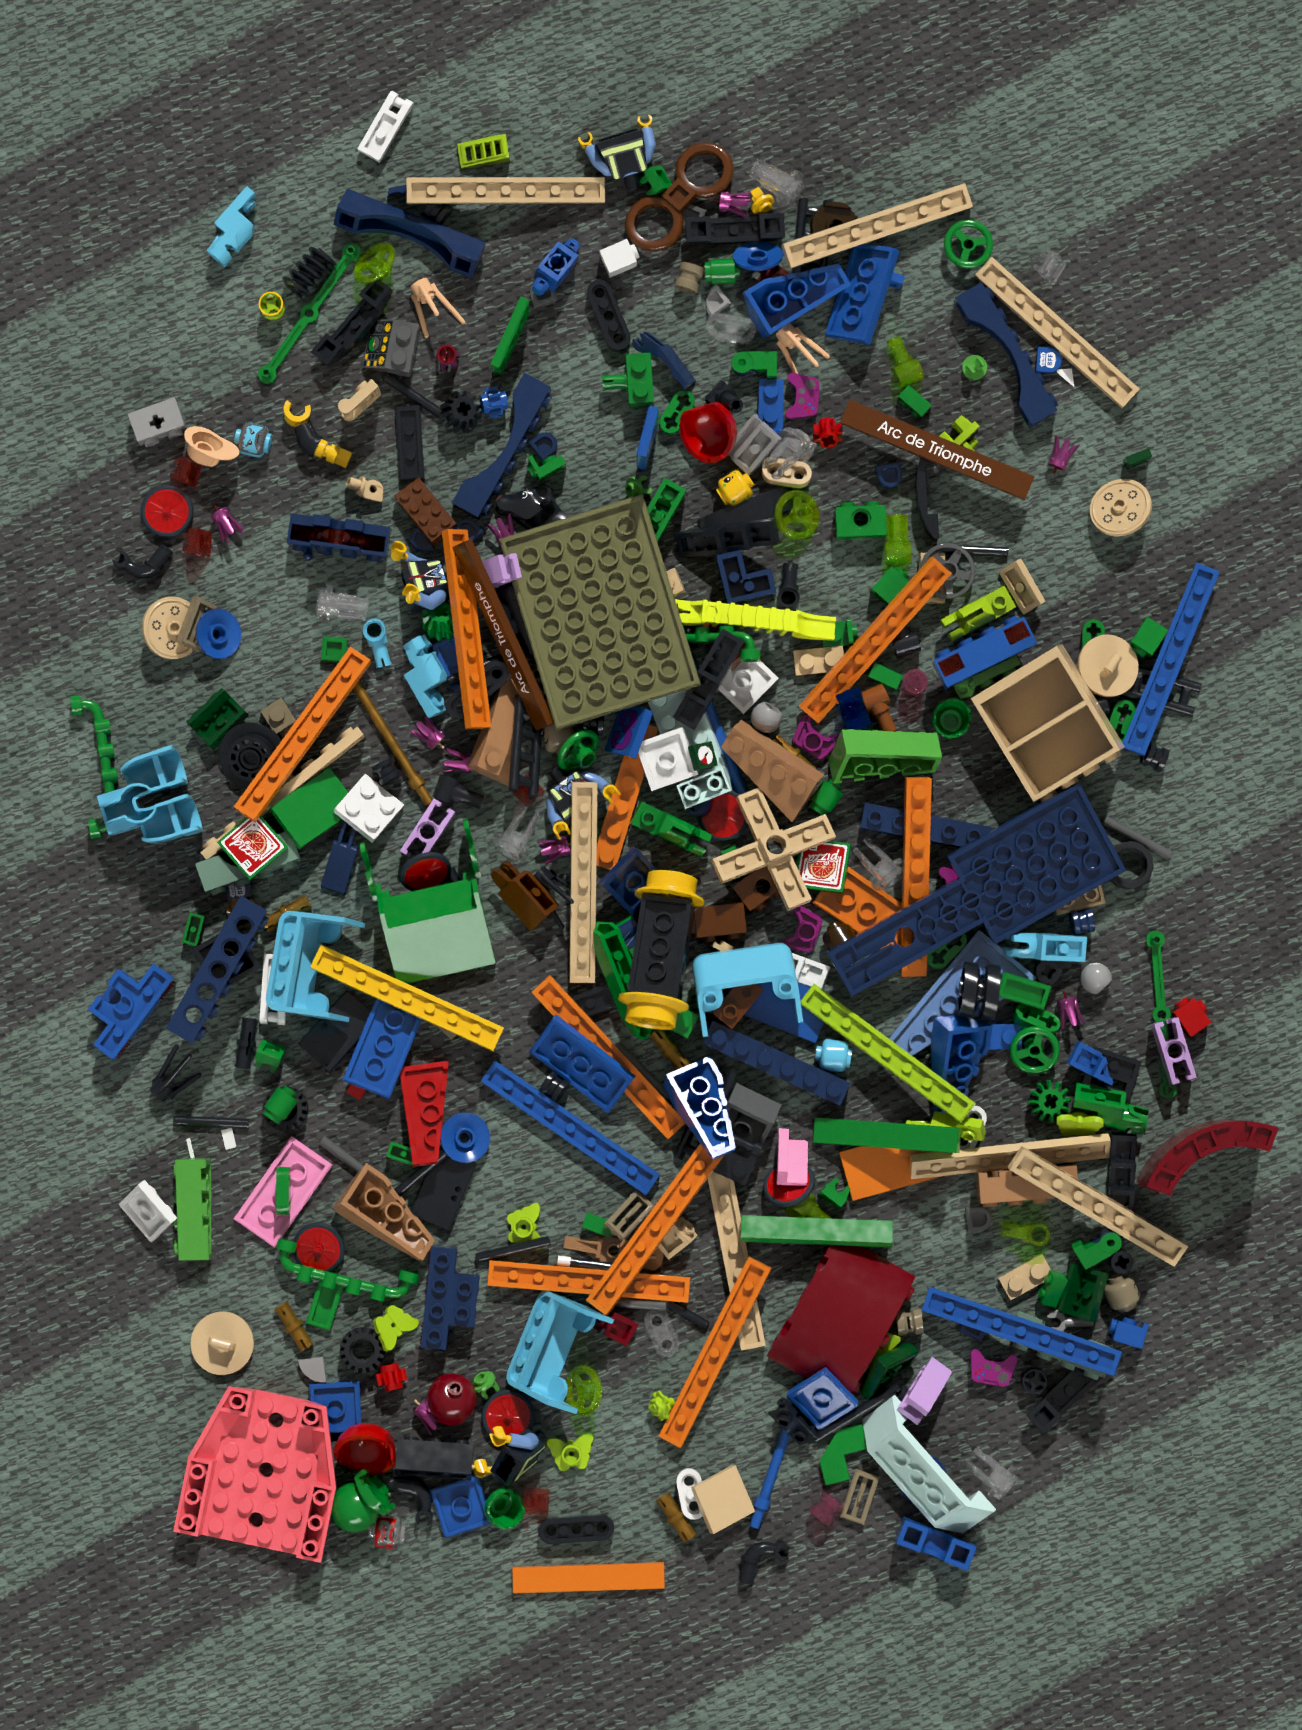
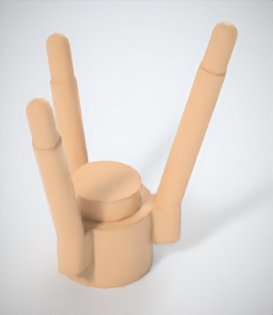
[410,278,465,338]
[775,323,830,374]

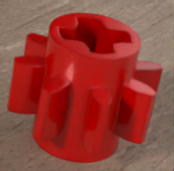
[813,418,843,448]
[375,1362,407,1391]

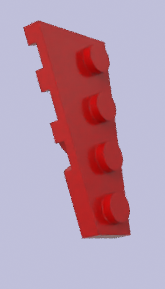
[400,1061,449,1167]

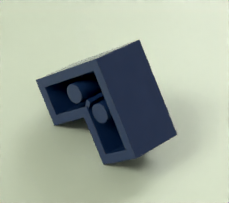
[716,550,777,605]

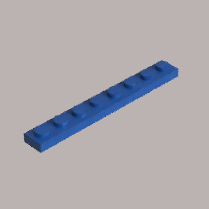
[1123,563,1220,757]
[481,1061,660,1195]
[922,1287,1123,1376]

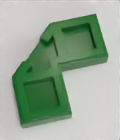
[819,1423,867,1485]

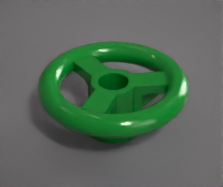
[944,220,993,269]
[557,729,599,771]
[1010,1026,1060,1074]

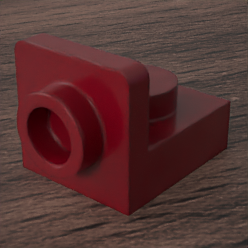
[594,1310,639,1346]

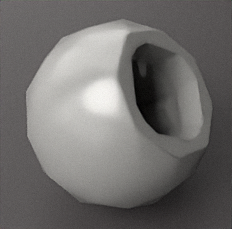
[751,702,782,733]
[1081,963,1112,994]

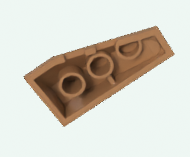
[466,678,519,787]
[332,1163,435,1262]

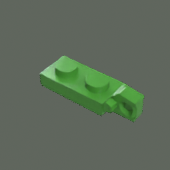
[953,656,1021,699]

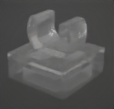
[1033,250,1067,285]

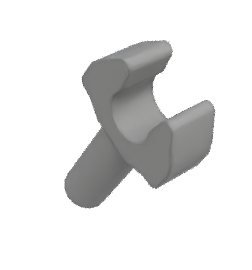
[1046,1310,1094,1331]

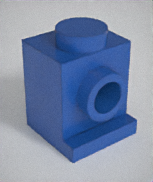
[1108,1317,1149,1349]

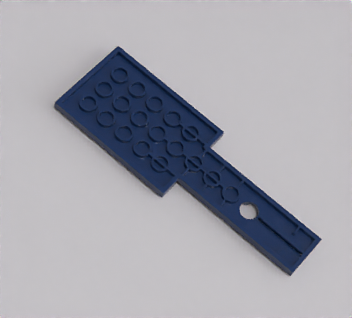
[827,782,1126,997]

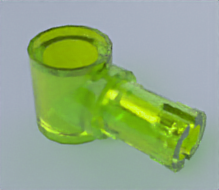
[888,336,925,388]
[784,1193,834,1219]
[1001,1221,1052,1247]

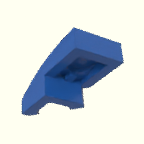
[1066,1041,1113,1086]

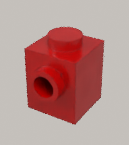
[1171,997,1211,1037]

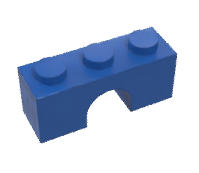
[894,1516,977,1571]

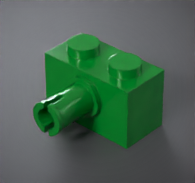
[602,353,654,409]

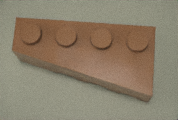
[721,720,824,822]
[974,1165,1078,1207]

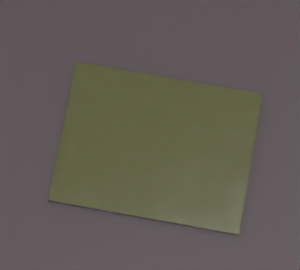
[499,494,701,730]

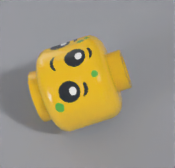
[716,470,754,506]

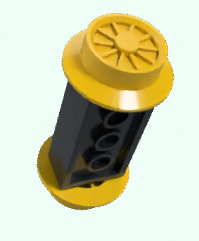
[618,870,705,1030]

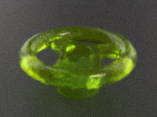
[354,243,396,284]
[774,490,820,540]
[566,1365,602,1416]

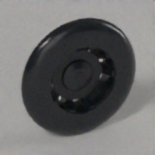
[219,723,282,789]

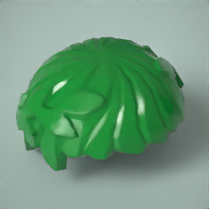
[932,697,972,739]
[484,1487,525,1530]

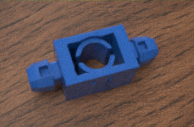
[532,238,580,296]

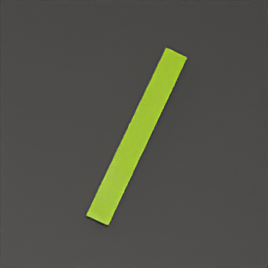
[800,983,976,1124]

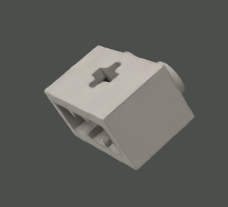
[128,397,187,447]

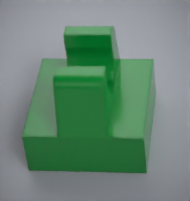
[640,166,672,196]
[254,1040,286,1073]
[818,1178,850,1210]

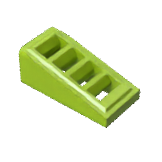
[457,134,510,169]

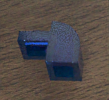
[835,687,873,731]

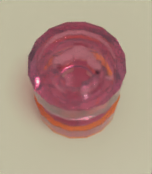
[901,669,928,696]
[809,1491,844,1526]

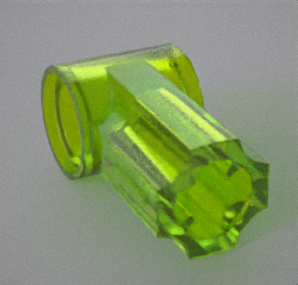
[885,514,912,565]

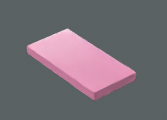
[234,1136,333,1248]

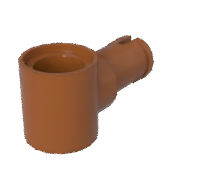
[859,683,897,731]

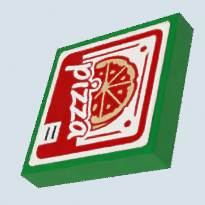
[217,816,288,881]
[797,841,852,894]

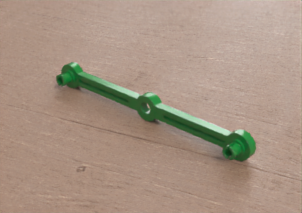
[258,243,361,384]
[1145,930,1177,1099]

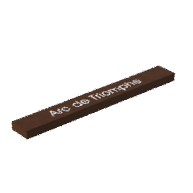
[840,400,1035,500]
[453,539,554,730]

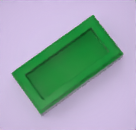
[999,971,1051,1010]
[306,1280,344,1331]

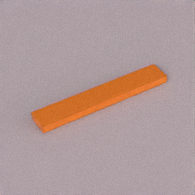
[512,1562,665,1593]

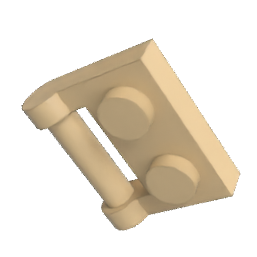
[338,379,382,422]

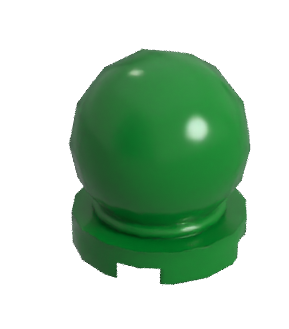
[331,1468,395,1533]

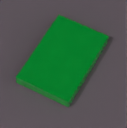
[490,296,531,376]
[269,767,348,849]

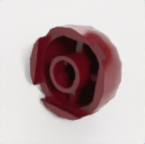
[426,1373,477,1426]

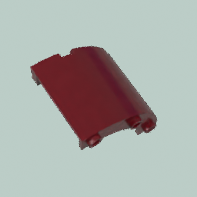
[1135,1120,1279,1196]
[767,1245,915,1395]

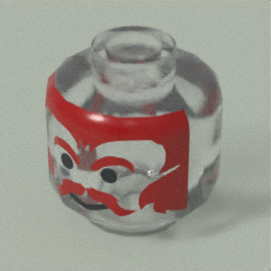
[369,1515,406,1550]

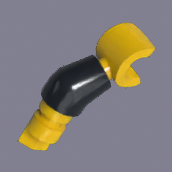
[283,400,352,468]

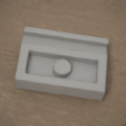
[728,414,782,475]

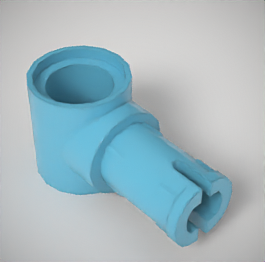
[363,618,392,668]

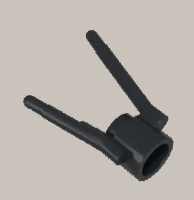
[534,866,574,929]
[150,1044,202,1102]

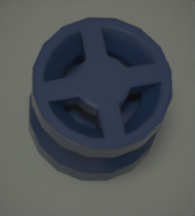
[1069,907,1095,935]

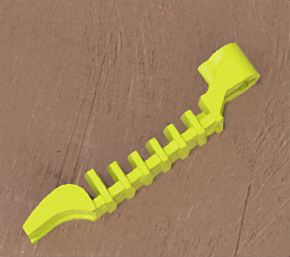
[675,599,836,640]

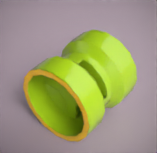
[259,292,285,320]

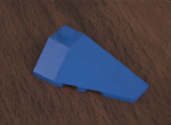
[743,263,851,339]
[931,1015,993,1115]
[663,1056,736,1160]

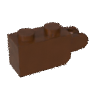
[491,861,560,931]
[691,903,747,943]

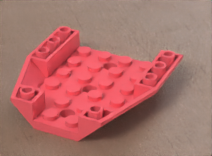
[173,1386,336,1563]

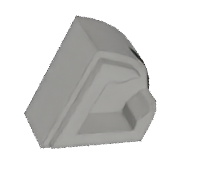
[706,284,731,318]
[298,1356,327,1382]

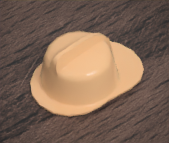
[184,426,239,466]

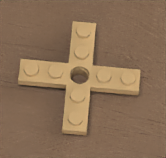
[711,788,836,911]

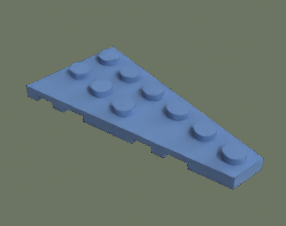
[889,930,1037,1055]

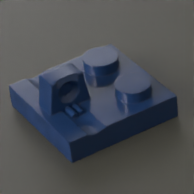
[599,846,657,916]

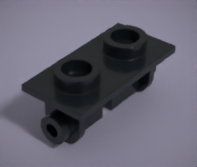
[768,1397,818,1445]

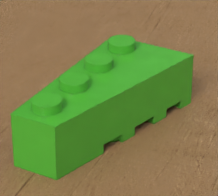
[829,729,942,784]
[174,1158,212,1260]

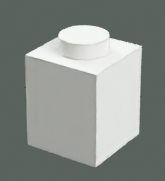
[600,239,639,278]

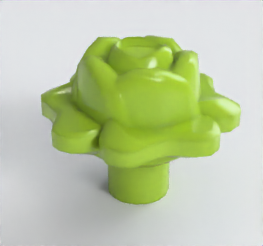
[648,1391,675,1421]

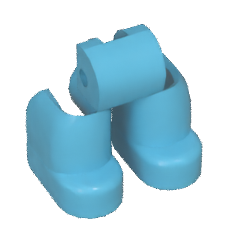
[97,745,203,843]

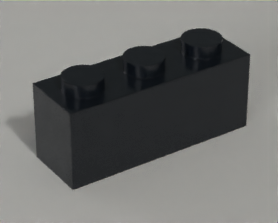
[395,1436,474,1480]

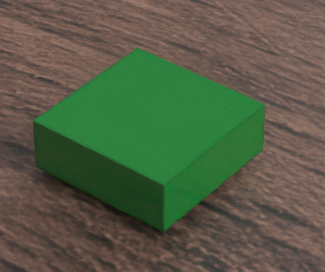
[321,636,348,663]

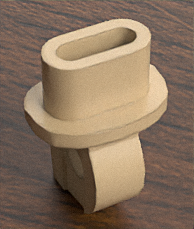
[345,476,383,502]

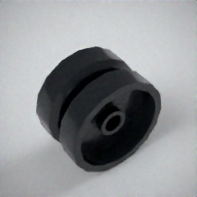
[958,962,1001,1020]

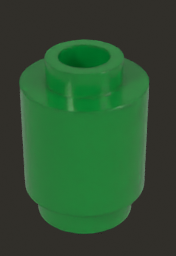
[704,258,740,284]
[808,779,844,816]
[263,1085,299,1124]

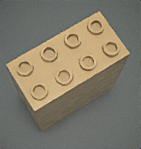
[971,644,1125,802]

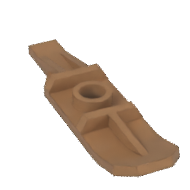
[563,1235,664,1270]

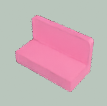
[777,1128,808,1186]

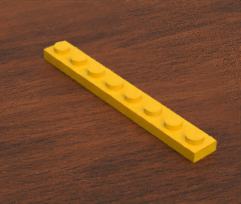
[310,945,504,1052]

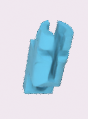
[207,186,257,267]
[403,634,448,718]
[1003,932,1087,962]

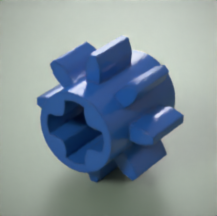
[479,386,508,418]

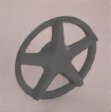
[920,543,975,599]

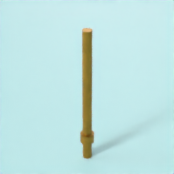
[353,681,433,806]

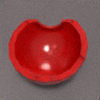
[679,402,738,463]
[333,1423,396,1475]

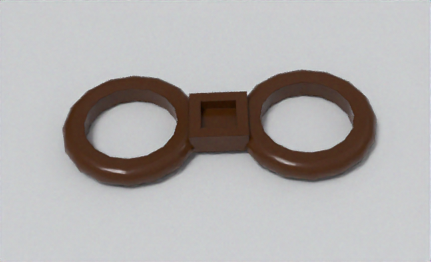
[625,142,734,252]

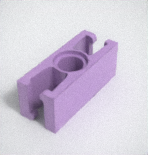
[482,553,522,588]
[400,799,456,857]
[1150,1017,1197,1085]
[897,1357,952,1425]

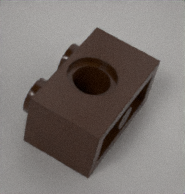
[732,866,780,913]
[712,984,764,1029]

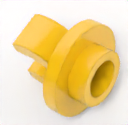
[750,187,774,214]

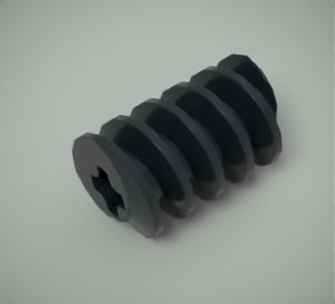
[282,247,337,301]

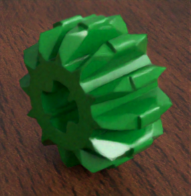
[422,601,454,642]
[1028,1080,1071,1123]

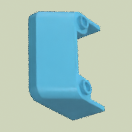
[266,911,365,1022]
[692,943,803,1037]
[506,1291,614,1414]

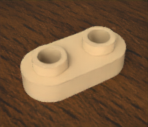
[762,458,812,488]

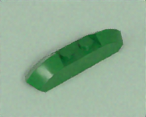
[593,921,655,1040]

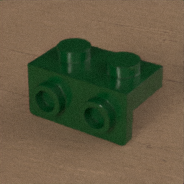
[187,688,249,750]
[1058,1263,1109,1323]

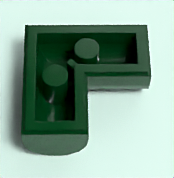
[859,1343,919,1400]

